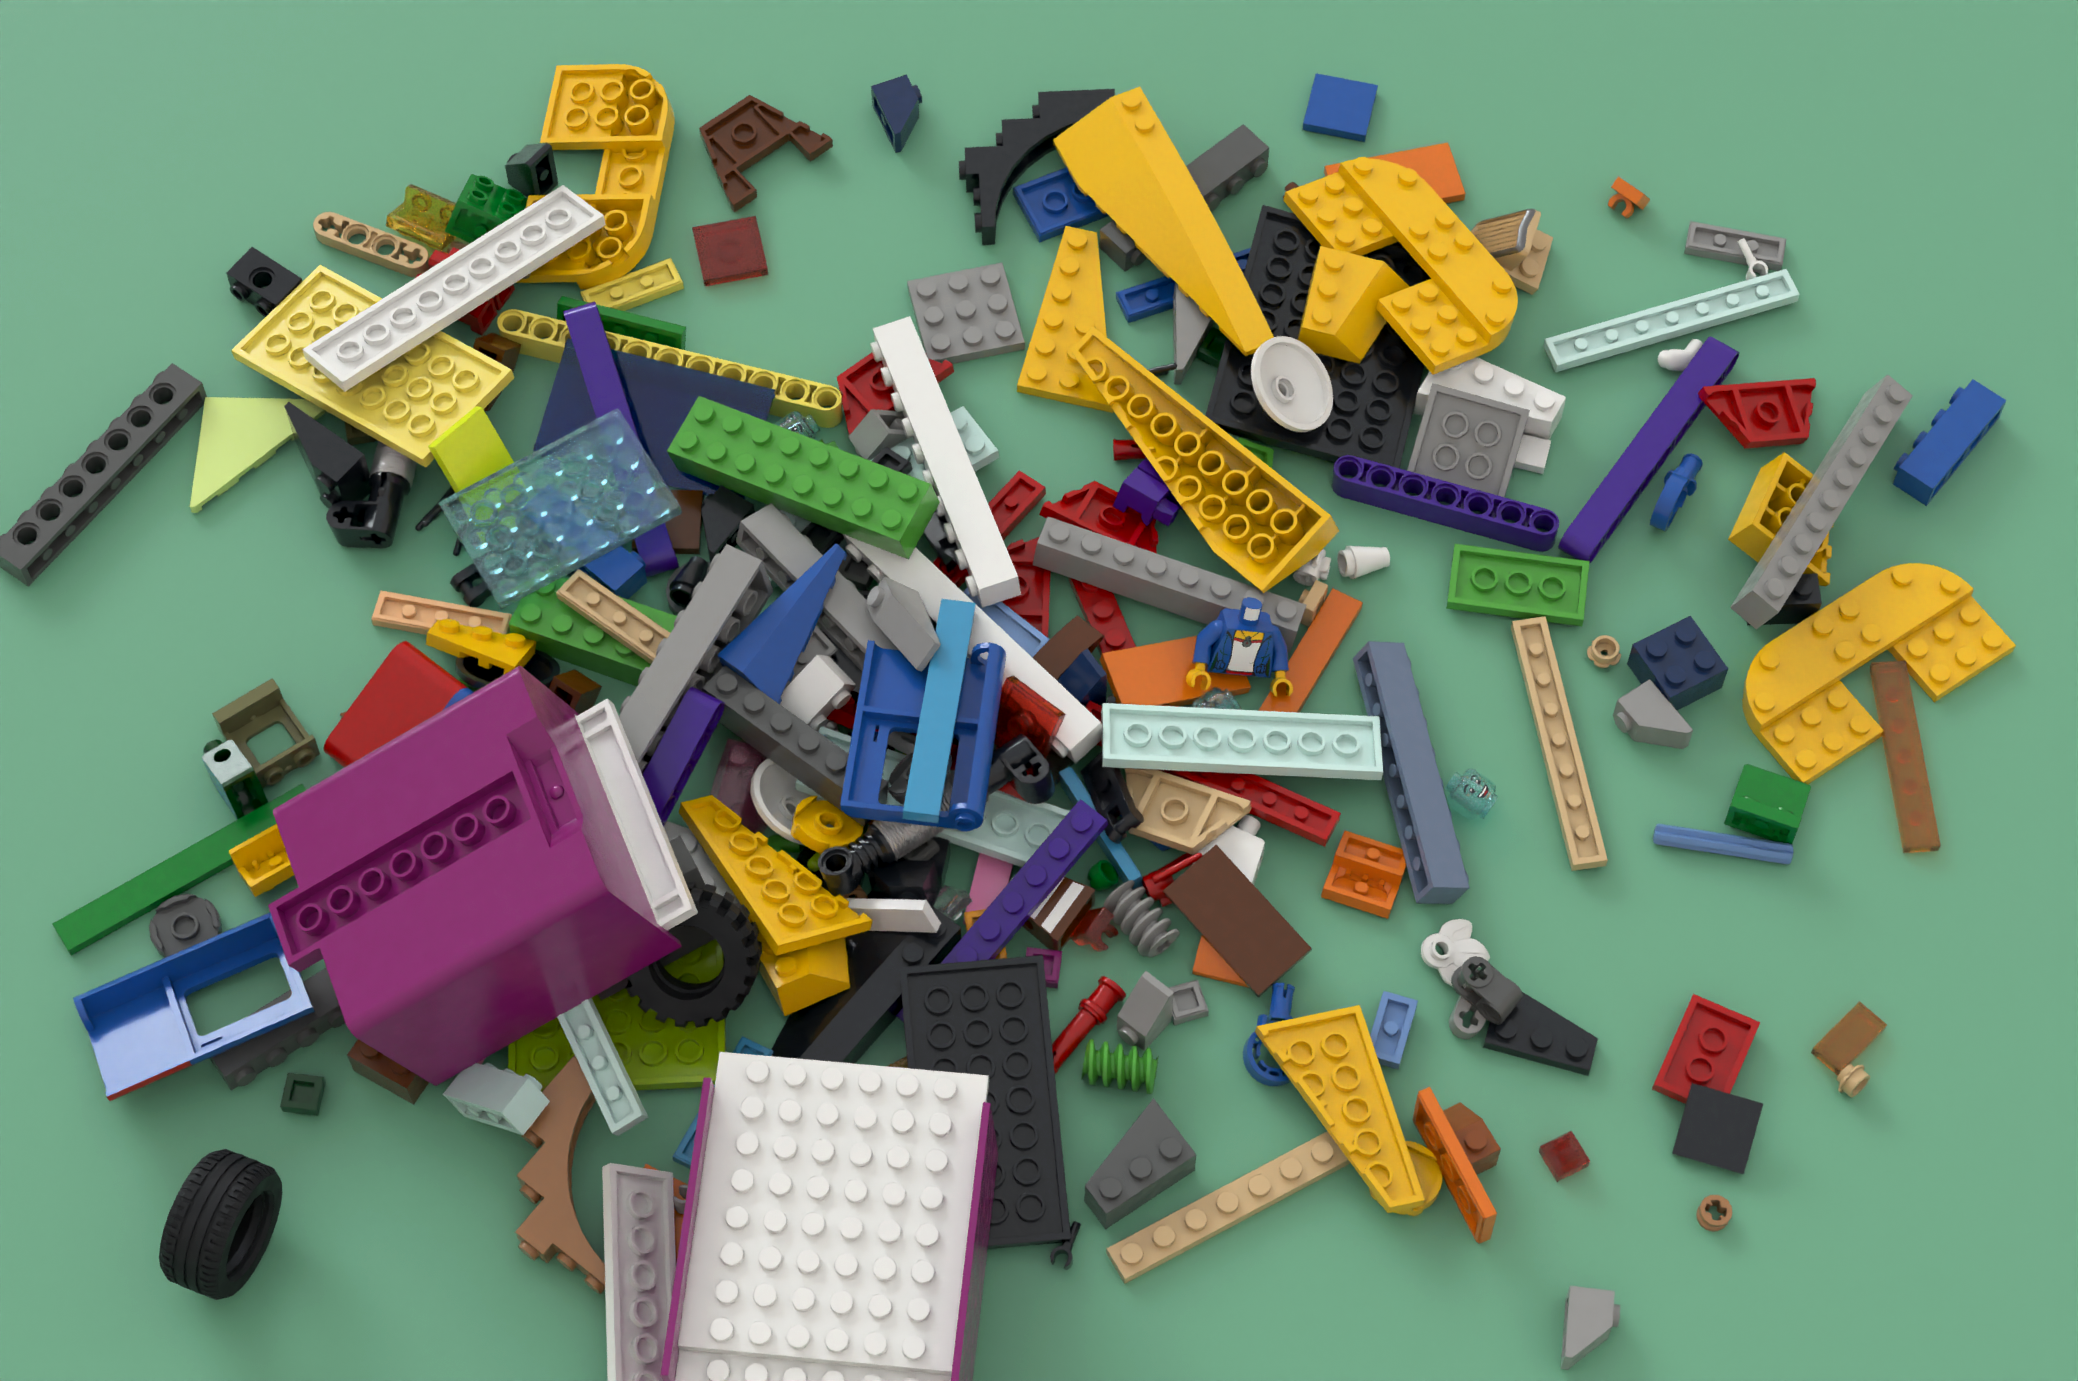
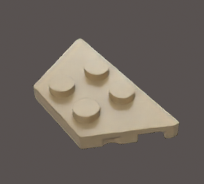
[1125,768,1251,855]

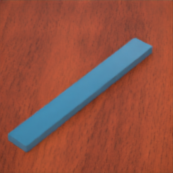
[902,599,976,823]

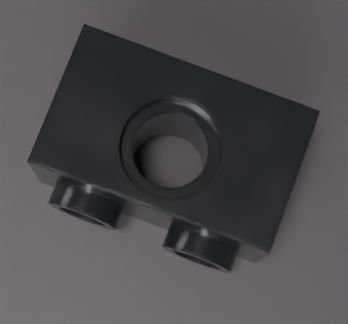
[226,247,302,317]

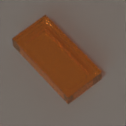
[1811,1001,1887,1076]

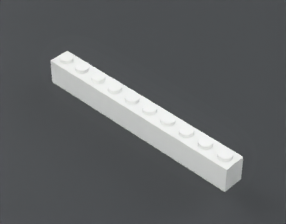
[870,316,1021,608]
[843,534,1103,764]

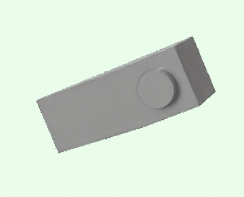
[1173,282,1214,384]
[866,576,941,672]

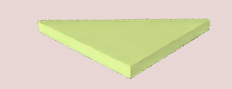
[190,397,329,513]

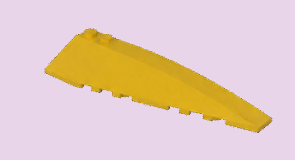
[1053,87,1274,356]
[1071,326,1339,594]

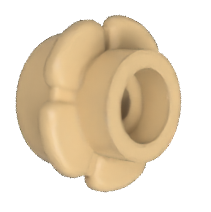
[1587,635,1621,668]
[1836,1064,1870,1098]

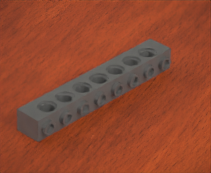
[0,363,207,587]

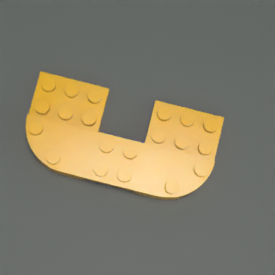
[516,64,675,290]
[1283,157,1518,375]
[1742,563,2016,784]

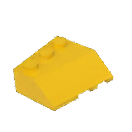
[1297,246,1410,364]
[1728,452,1834,587]
[748,917,850,1016]

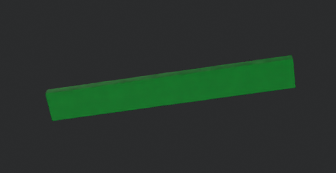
[52,784,306,956]

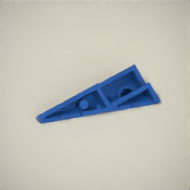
[717,544,847,704]

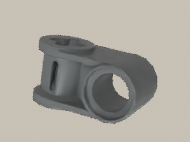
[1451,956,1523,1025]

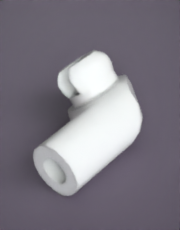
[1658,339,1703,371]

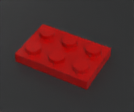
[1652,994,1760,1104]

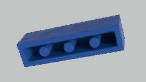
[1893,379,2006,506]
[520,485,647,599]

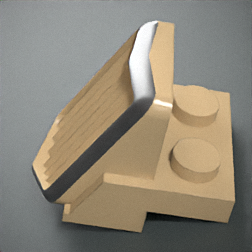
[1471,209,1553,295]

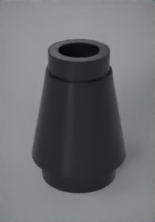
[669,556,709,607]

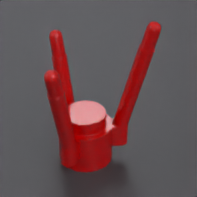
[1142,853,1202,907]

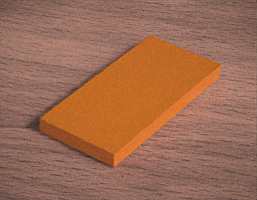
[1324,142,1465,204]
[1100,636,1251,707]
[1412,1087,1497,1244]

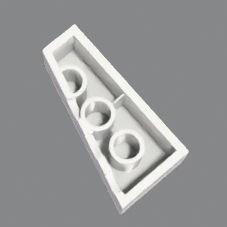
[1414,357,1566,440]

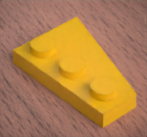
[426,619,536,674]

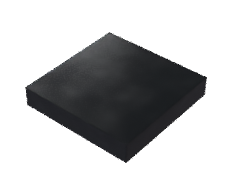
[1672,1083,1763,1174]

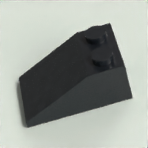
[284,402,371,508]

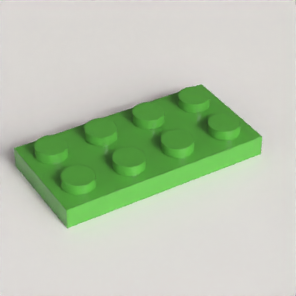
[1446,544,1590,627]

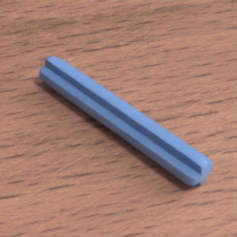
[1653,824,1793,864]

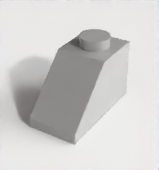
[848,409,907,460]
[1613,679,1693,749]
[1117,971,1174,1051]
[1561,1286,1620,1370]

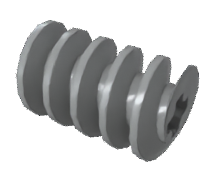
[1104,880,1180,958]

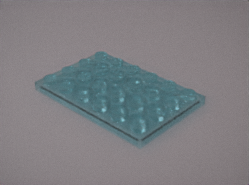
[438,408,682,609]

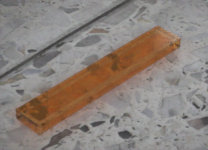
[1869,660,1941,853]

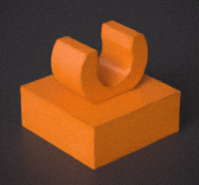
[1608,176,1650,218]

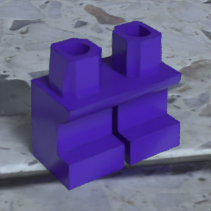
[1113,458,1184,527]

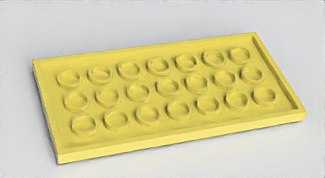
[231,265,514,468]

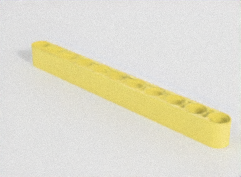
[497,309,843,428]

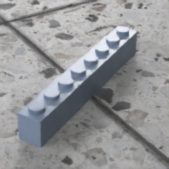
[1353,641,1470,904]

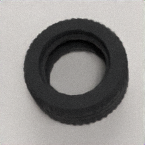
[159,1149,282,1300]

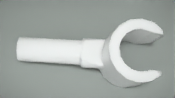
[1737,238,1768,280]

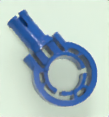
[1650,453,1703,532]
[1243,983,1295,1086]

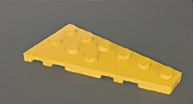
[1017,226,1113,413]

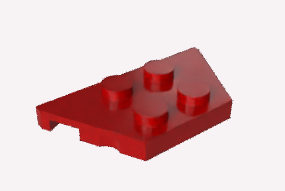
[837,353,954,435]
[1698,378,1816,449]
[1039,481,1159,553]
[1001,531,1051,638]

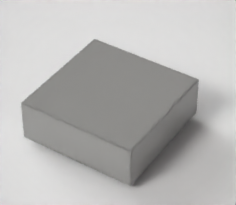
[1169,979,1209,1025]

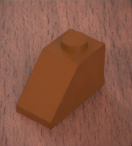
[1443,1102,1501,1175]

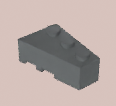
[1084,1098,1196,1230]

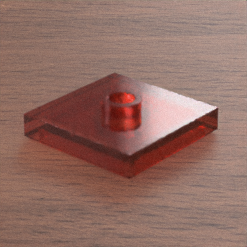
[994,675,1066,771]

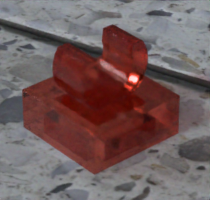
[1070,907,1119,952]
[1539,1131,1590,1182]

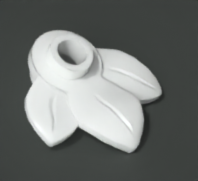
[1421,919,1490,987]

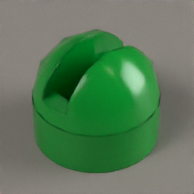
[1087,860,1118,891]

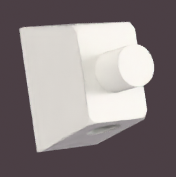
[1188,815,1265,885]

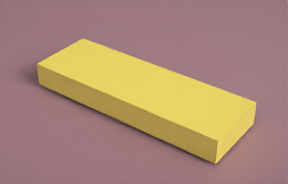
[580,258,684,311]

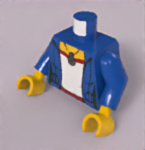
[1186,597,1293,697]

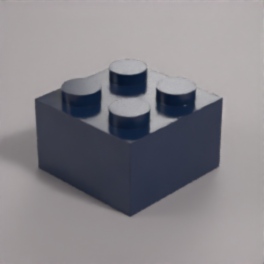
[1627,615,1728,710]

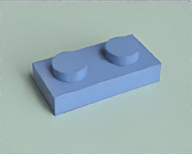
[1370,991,1418,1069]

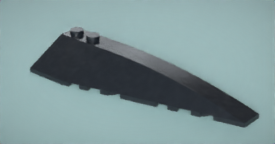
[771,891,961,1064]

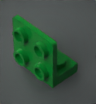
[444,174,528,243]
[1724,764,1811,844]

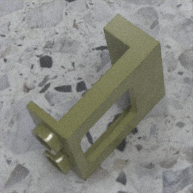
[212,678,320,788]

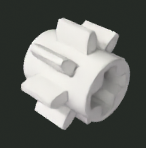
[1293,549,1331,586]

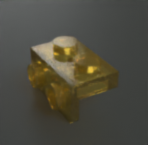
[386,184,457,250]

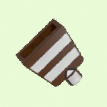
[1010,877,1095,951]

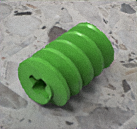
[1081,1039,1159,1094]

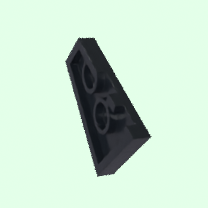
[1483,992,1598,1076]

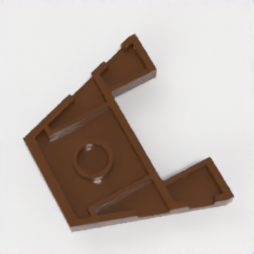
[699,95,833,212]

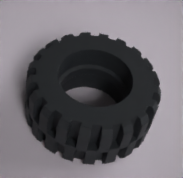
[625,882,762,1028]

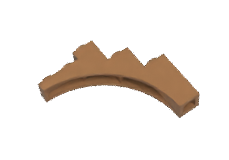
[515,1055,605,1294]

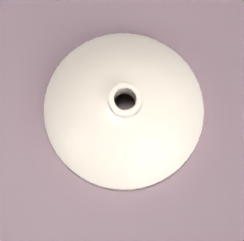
[1251,336,1333,432]
[750,758,833,845]

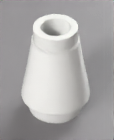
[1337,546,1390,579]

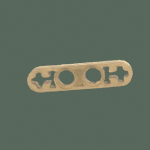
[313,212,429,277]

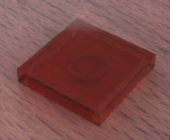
[692,216,768,286]

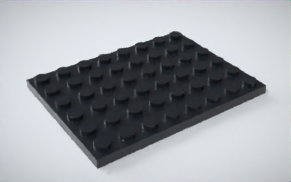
[1205,205,1431,468]

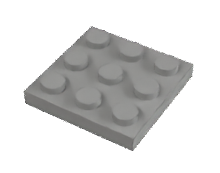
[907,262,1025,364]
[1407,383,1530,497]

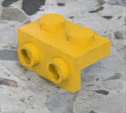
[229,824,294,897]

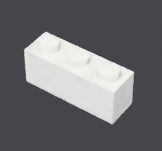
[780,655,857,731]

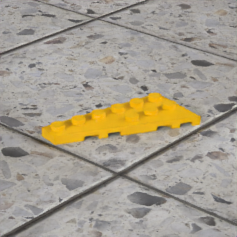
[679,795,873,956]
[1255,1005,1425,1213]

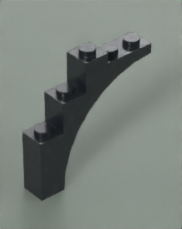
[959,89,1115,245]

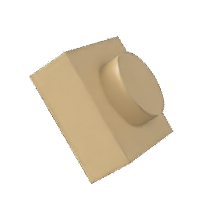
[1298,580,1328,627]

